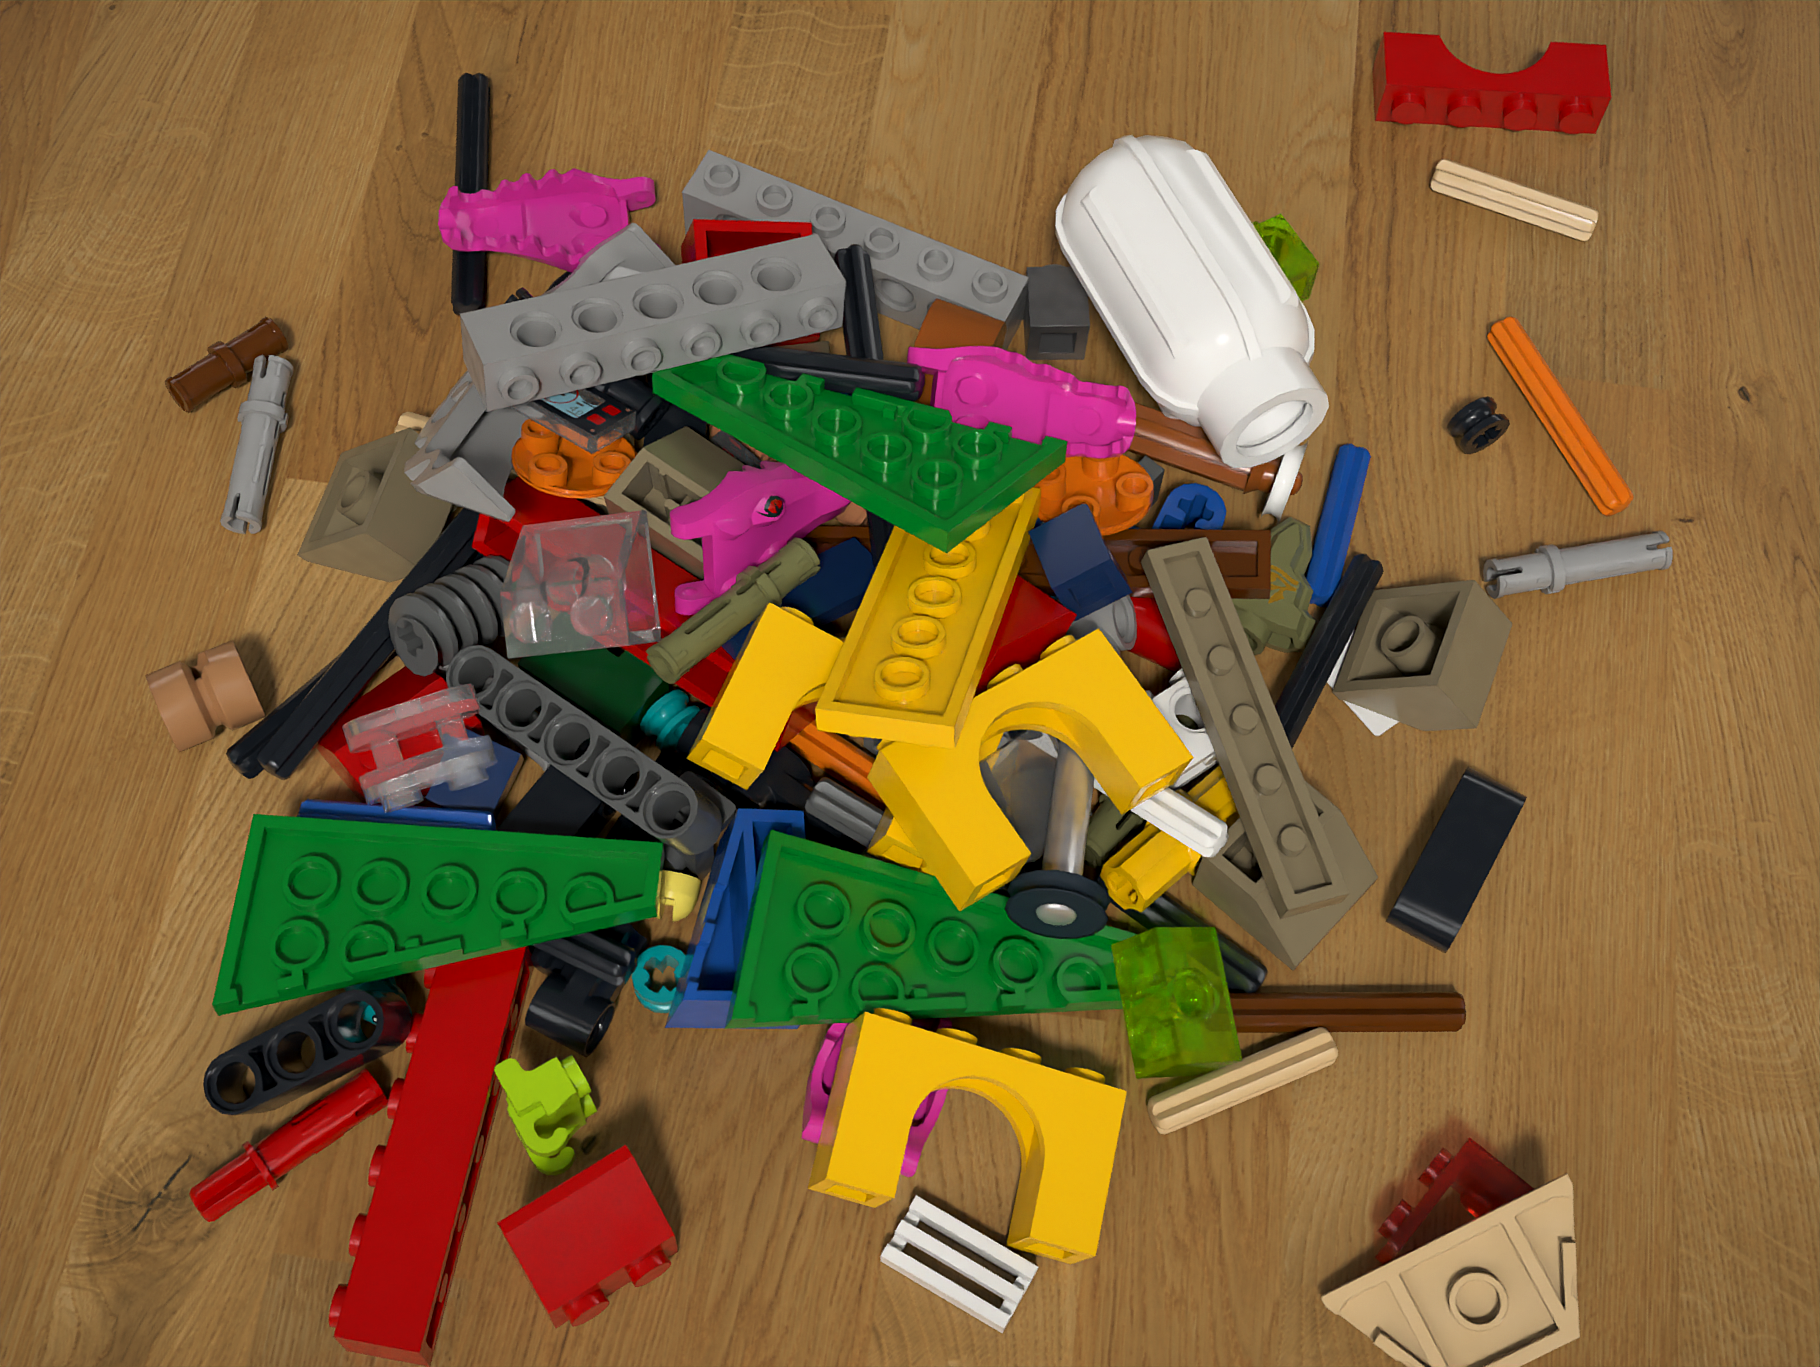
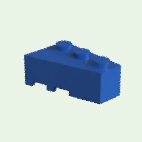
[665,808,806,1029]

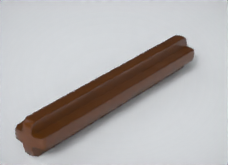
[1198,992,1466,1033]

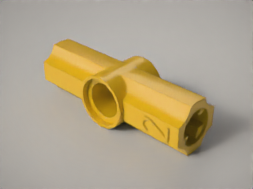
[1100,765,1240,913]

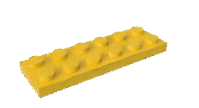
[815,487,1041,749]

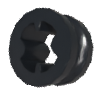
[1447,396,1510,454]

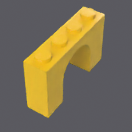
[686,602,1004,876]
[867,628,1194,912]
[808,1008,1127,1264]

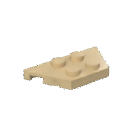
[1321,1173,1580,1367]

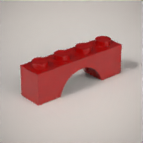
[1372,32,1611,134]

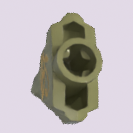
[1232,517,1316,655]

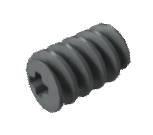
[388,555,536,677]

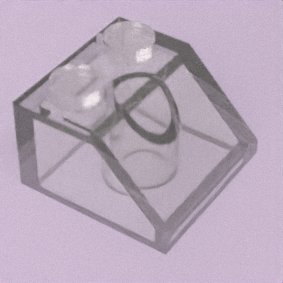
[500,510,662,659]

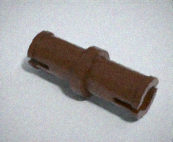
[165,317,289,413]

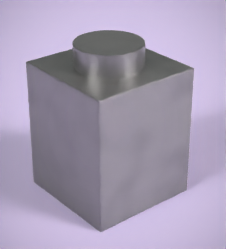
[1023,264,1090,360]

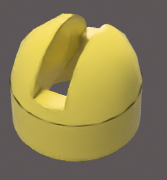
[656,870,701,922]

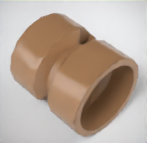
[145,640,266,752]

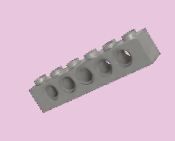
[682,150,1029,350]
[460,234,846,412]

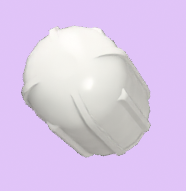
[1055,135,1329,468]

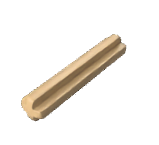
[1430,159,1599,242]
[1147,1027,1339,1135]

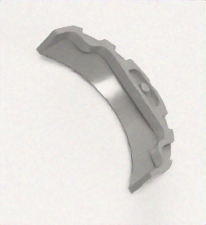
[404,223,675,522]

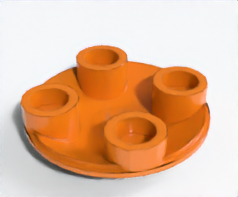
[511,417,637,498]
[1033,454,1154,536]

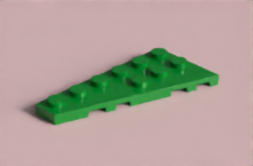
[652,354,1067,553]
[212,814,665,1016]
[725,830,1152,1029]

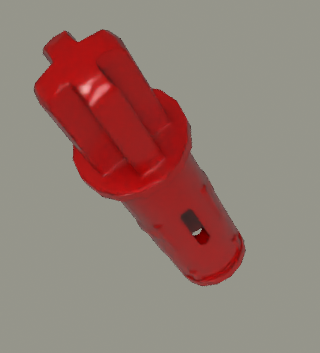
[189,1068,388,1222]

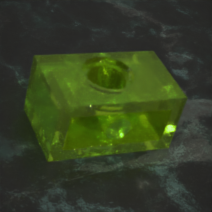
[1111,927,1243,1079]

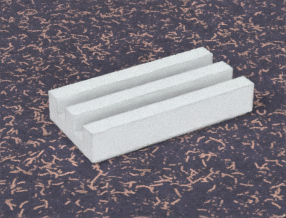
[880,1195,1038,1333]

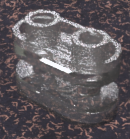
[342,684,498,813]

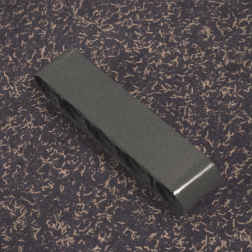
[446,645,722,855]

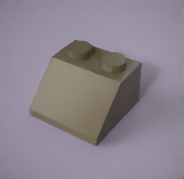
[297,427,457,582]
[1332,580,1512,731]

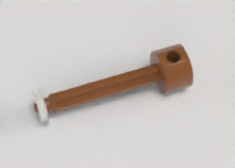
[913,298,1309,525]

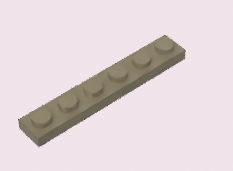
[1141,537,1350,919]

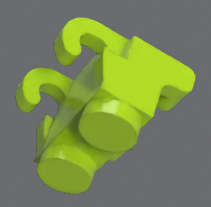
[495,1055,597,1175]

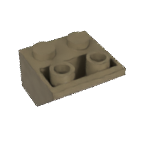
[604,426,745,581]
[1192,781,1378,971]

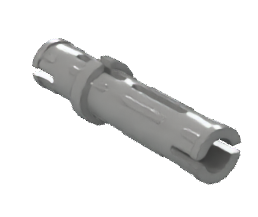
[220,355,294,534]
[1483,530,1673,599]

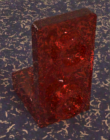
[1375,1138,1534,1264]

